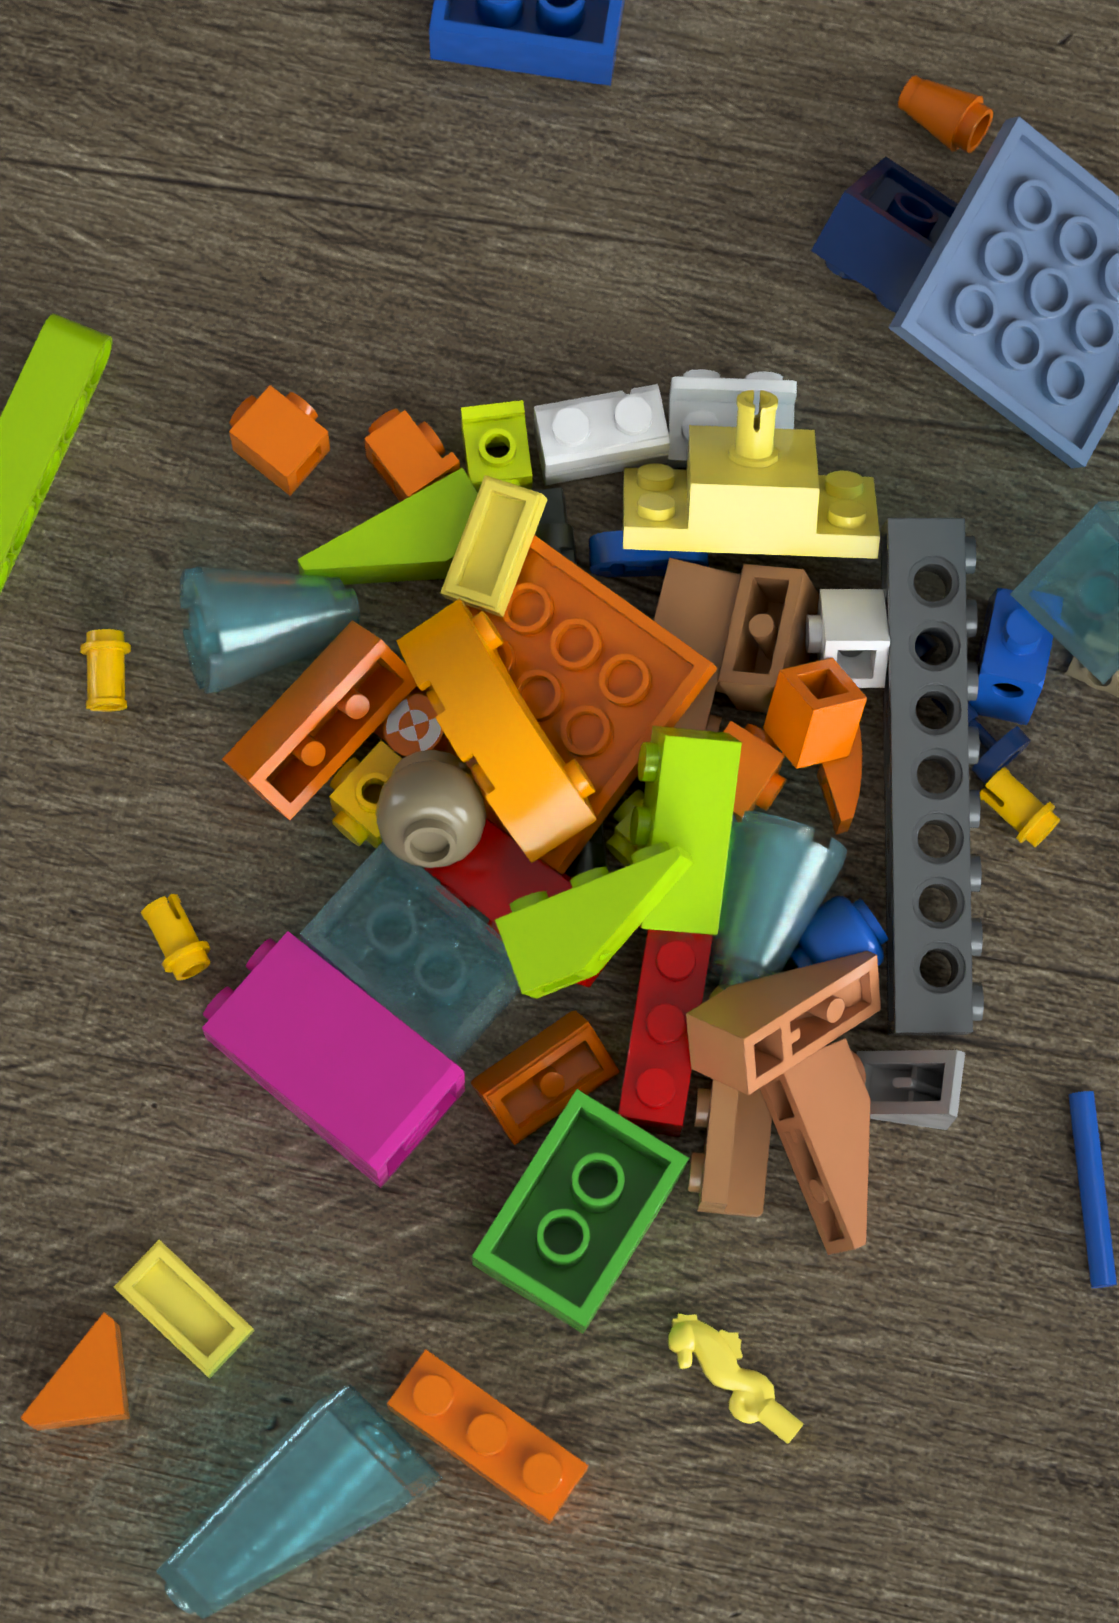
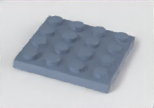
[888,116,1119,468]

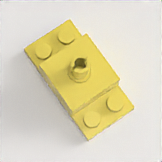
[623,390,880,559]

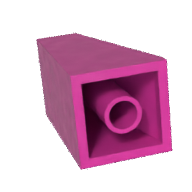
[202,931,465,1188]

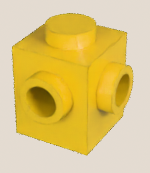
[329,740,402,851]

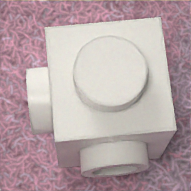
[805,589,890,688]

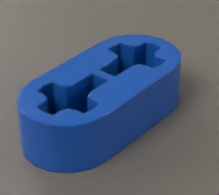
[589,530,709,577]

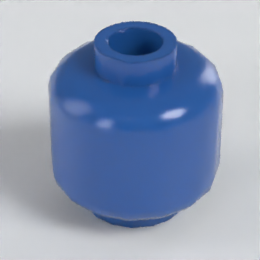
[789,896,889,968]

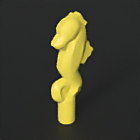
[668,1313,804,1444]

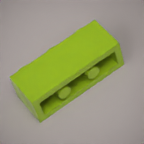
[630,726,742,935]

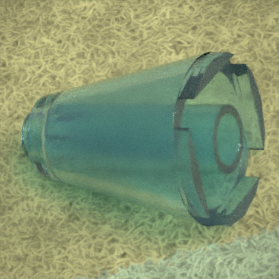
[180,566,360,694]
[710,811,848,990]

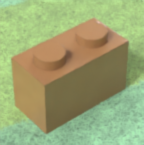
[718,564,819,713]

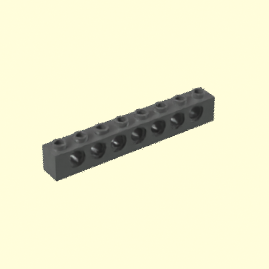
[880,518,984,1035]

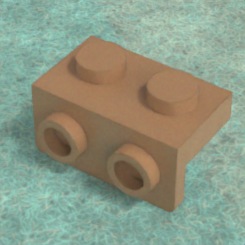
[688,1079,772,1218]

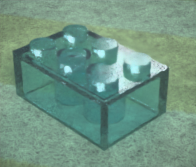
[300,842,521,1064]

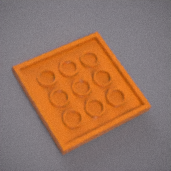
[374,535,718,875]

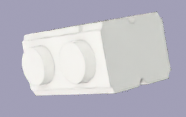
[533,384,670,485]

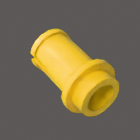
[80,629,131,712]
[979,767,1060,847]
[141,894,211,980]

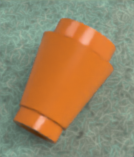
[898,75,993,153]

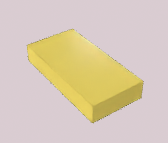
[440,475,548,617]
[114,1240,255,1379]

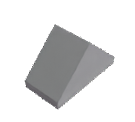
[857,1050,965,1130]

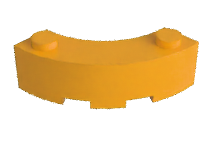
[396,598,597,863]

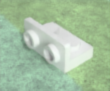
[667,369,797,468]

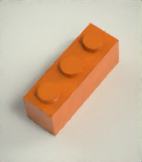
[222,620,417,821]
[387,1349,589,1524]

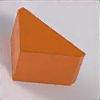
[20,1312,130,1431]

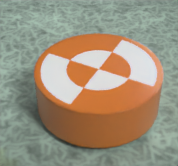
[383,694,449,758]

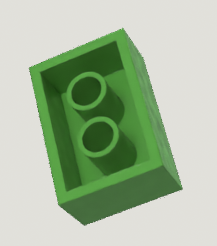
[472,1089,689,1334]

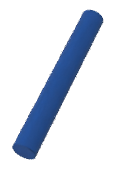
[1068,1091,1117,1288]

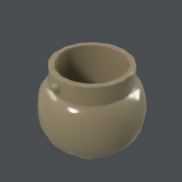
[376,750,487,868]

